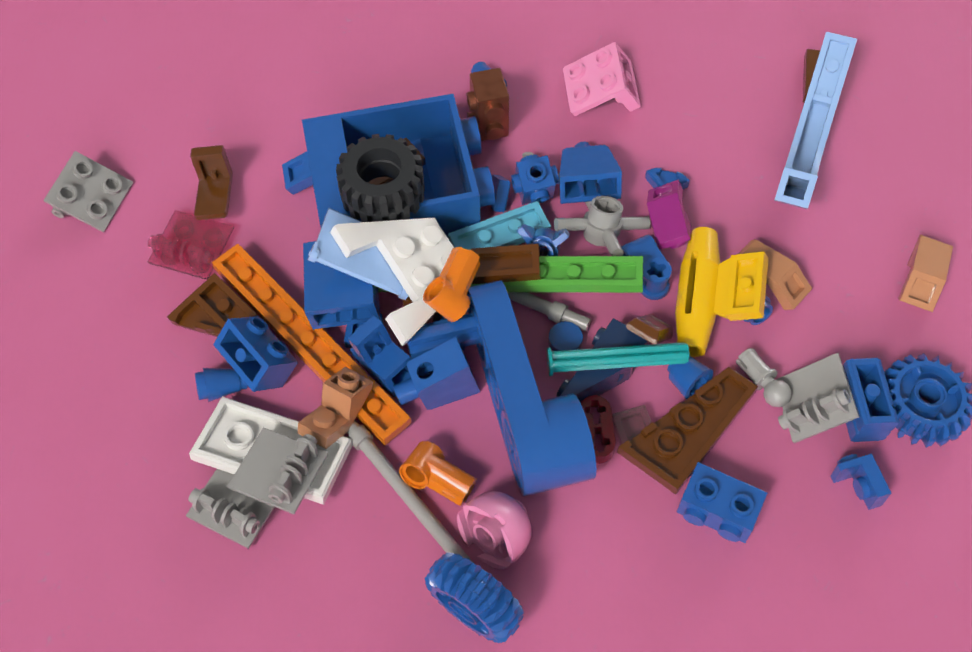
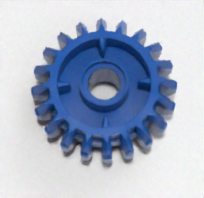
[884,353,972,448]
[424,552,524,643]

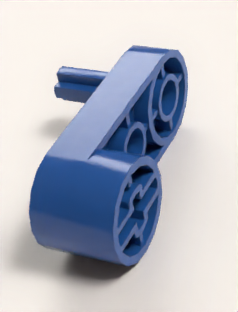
[407,280,597,497]

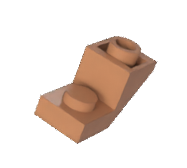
[898,235,953,312]
[738,239,812,310]
[298,367,373,449]

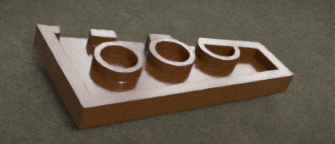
[617,367,758,495]

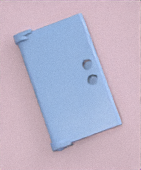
[308,208,408,300]

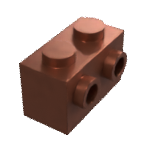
[466,67,509,141]

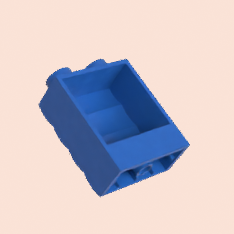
[302,94,495,238]

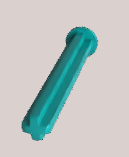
[547,342,690,376]

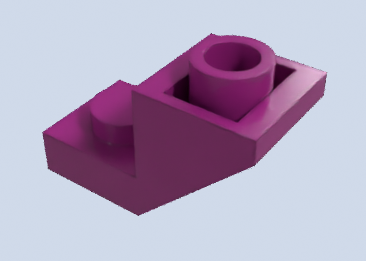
[647,179,692,250]

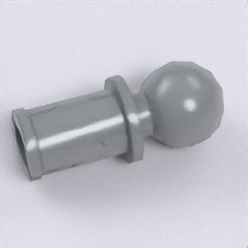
[736,348,792,407]

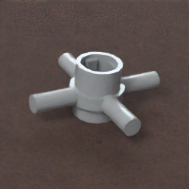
[554,196,650,256]

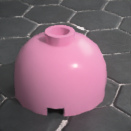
[457,491,532,569]

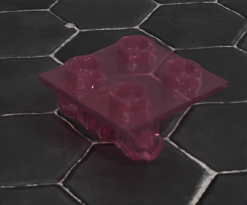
[147,210,234,280]

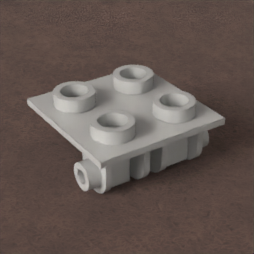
[43,151,133,233]
[776,353,860,443]
[227,427,328,514]
[186,469,275,549]

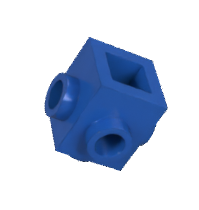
[511,155,559,205]

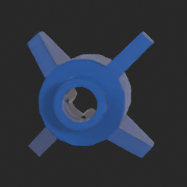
[517,223,570,256]

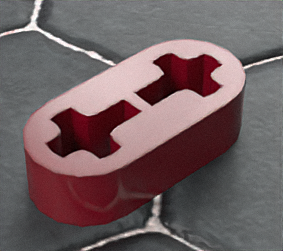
[581,395,616,464]

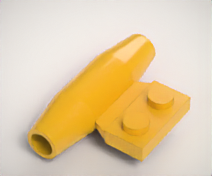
[675,227,768,357]

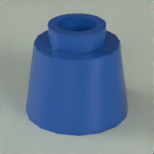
[667,356,713,399]

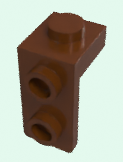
[190,145,233,220]

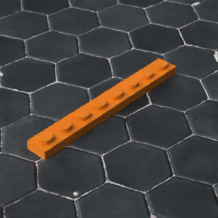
[212,244,412,445]

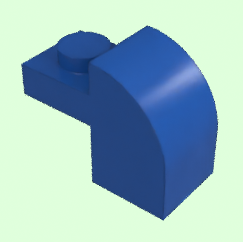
[347,315,412,397]

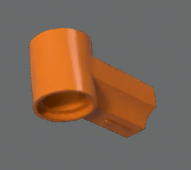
[423,246,481,322]
[399,441,477,506]

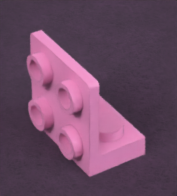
[563,42,641,116]

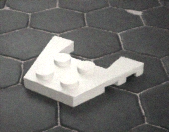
[330,218,454,346]

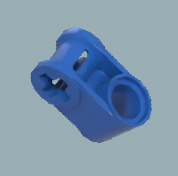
[621,234,672,300]

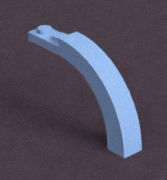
[774,32,857,209]

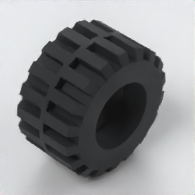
[336,134,425,222]

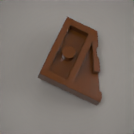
[167,273,260,337]

